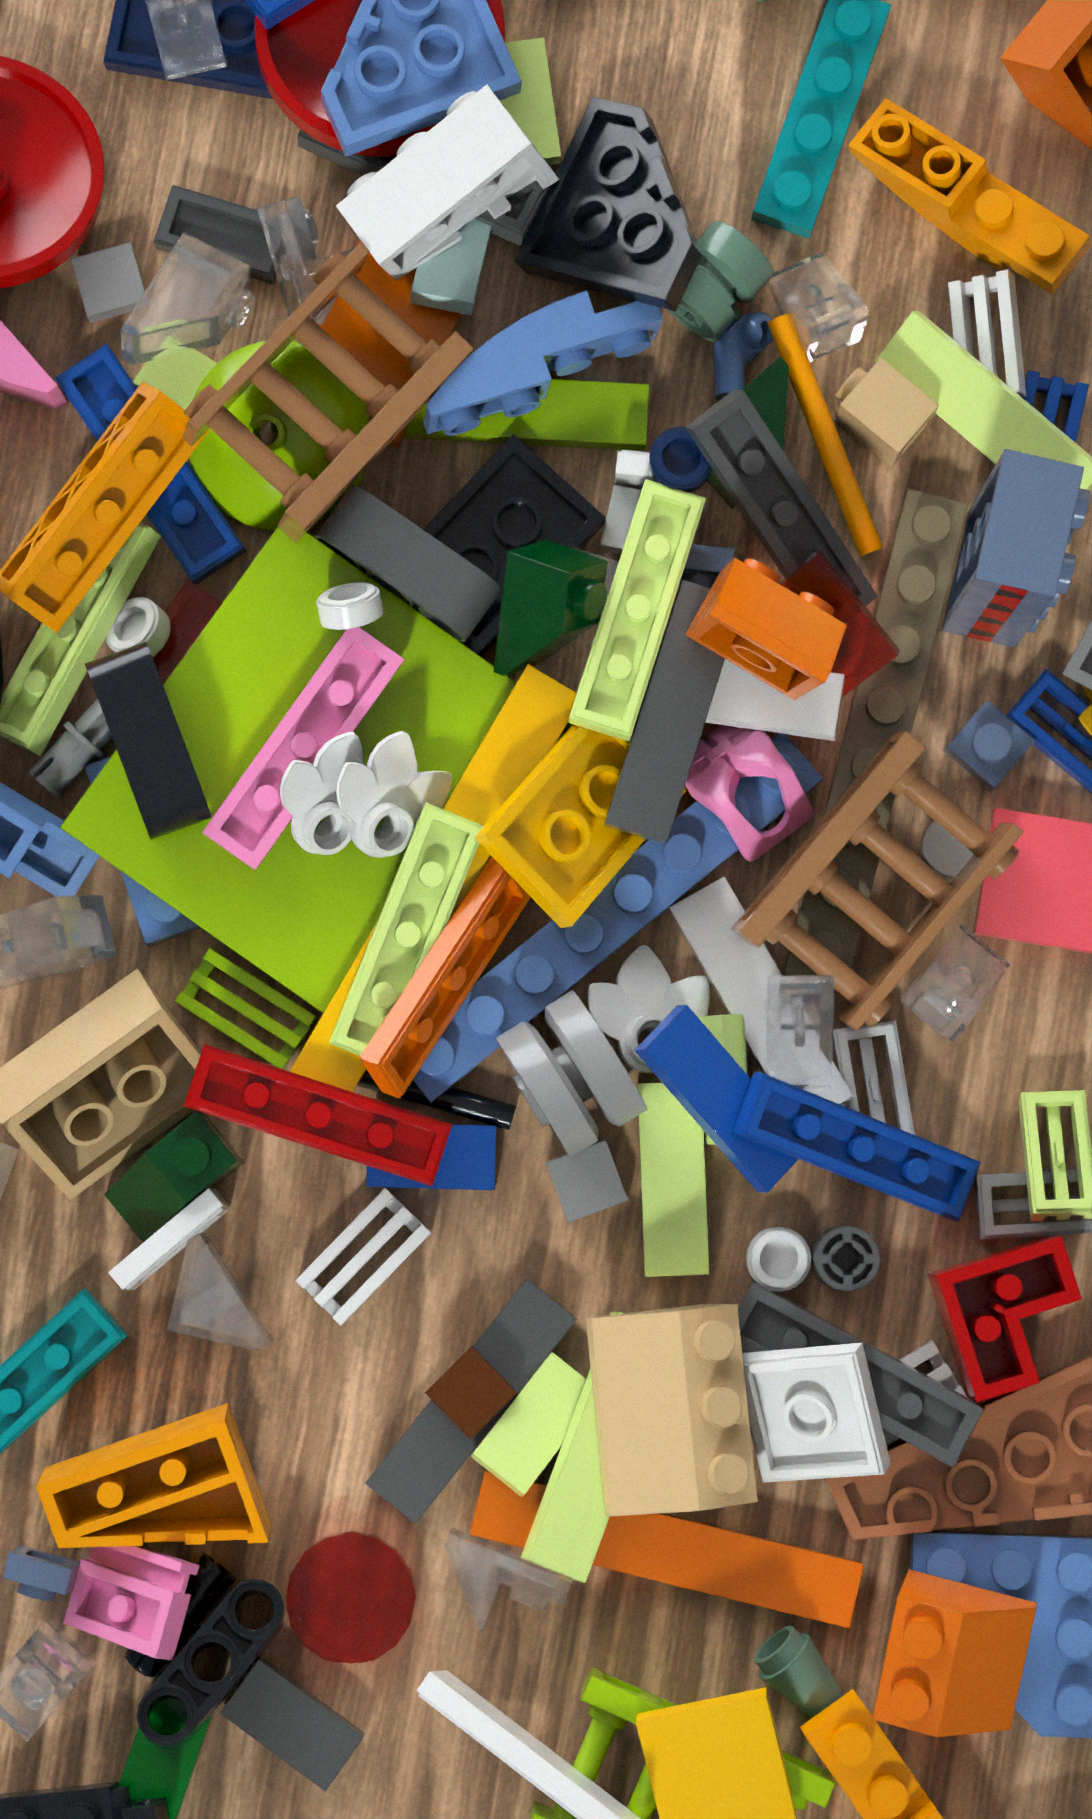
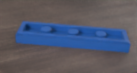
[55,344,246,586]
[732,1071,981,1222]

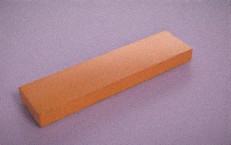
[359,856,531,1099]

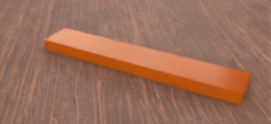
[469,1469,864,1628]

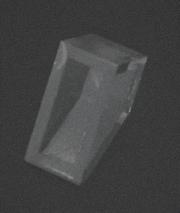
[121,232,255,365]

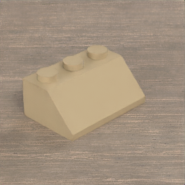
[0,968,201,1200]
[586,1304,758,1516]

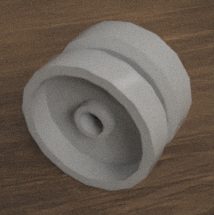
[495,990,648,1158]

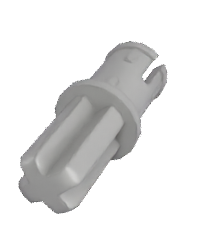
[28,699,112,798]

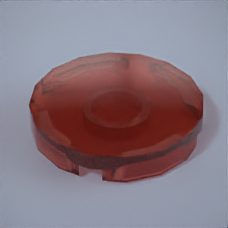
[286,1531,416,1664]

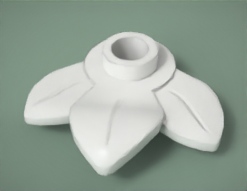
[336,731,453,858]
[280,732,364,855]
[588,945,710,1073]

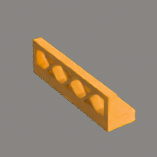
[0,381,209,633]

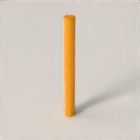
[767,313,884,557]

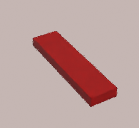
[184,1044,453,1186]

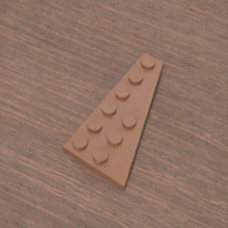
[824,1354,1092,1540]

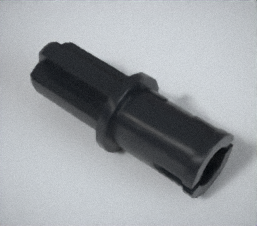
[125,1553,236,1678]

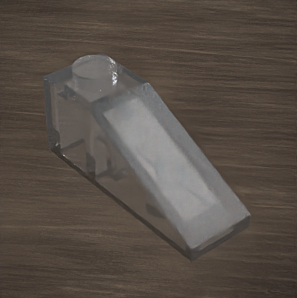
[0,895,117,989]

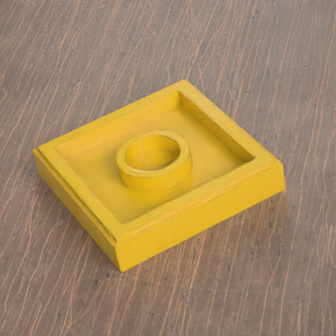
[636,1687,797,1819]

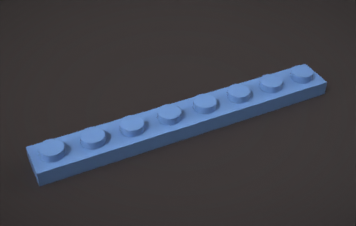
[412,733,823,1104]

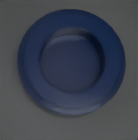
[649,426,712,493]

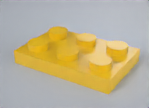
[474,724,686,928]

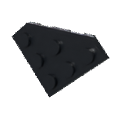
[514,97,702,311]

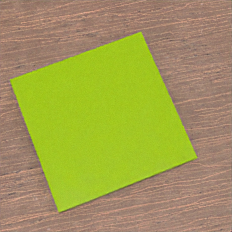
[60,527,573,1014]

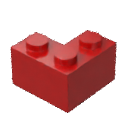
[927,1236,1082,1402]

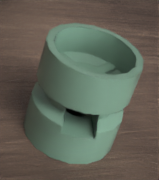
[667,221,773,343]

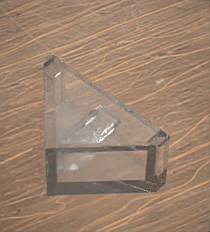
[145,0,227,80]
[767,252,869,362]
[764,975,834,1089]
[167,1233,274,1351]

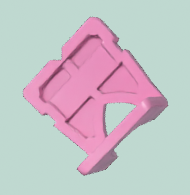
[684,725,815,862]

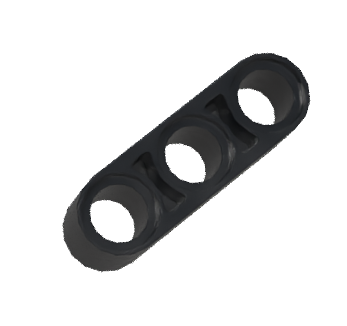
[85,642,212,840]
[137,1579,285,1749]

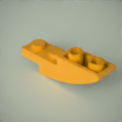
[848,98,1090,295]
[800,1689,944,1819]

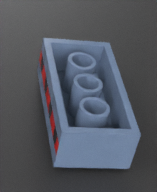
[941,449,1090,648]

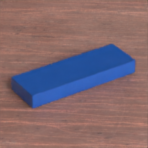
[634,1005,798,1193]

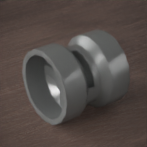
[811,1226,880,1291]

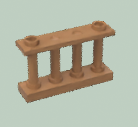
[182,242,474,543]
[731,731,1024,1031]

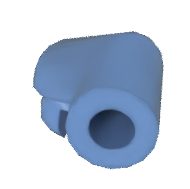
[713,312,774,400]

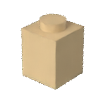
[834,357,939,468]

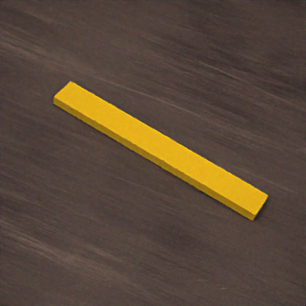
[290,664,577,1092]

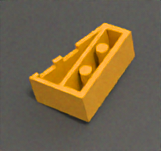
[36,1403,272,1548]

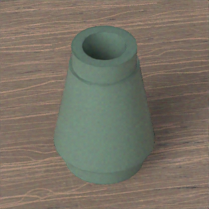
[754,1625,844,1718]

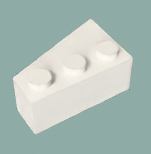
[336,85,560,280]

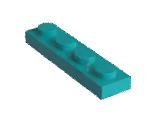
[751,0,892,239]

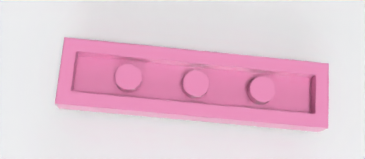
[202,627,404,871]

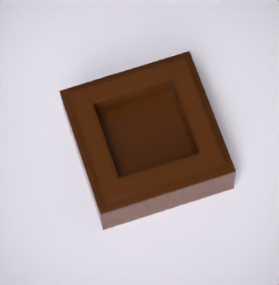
[425,1346,517,1440]

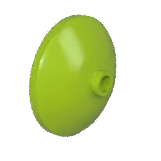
[189,341,371,531]

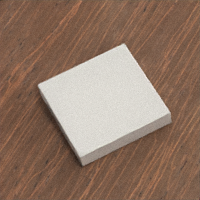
[742,1343,891,1483]

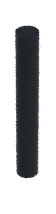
[357,1069,516,1130]

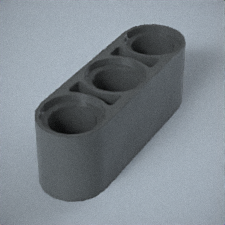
[314,484,502,642]

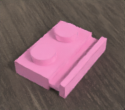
[63,1546,199,1660]

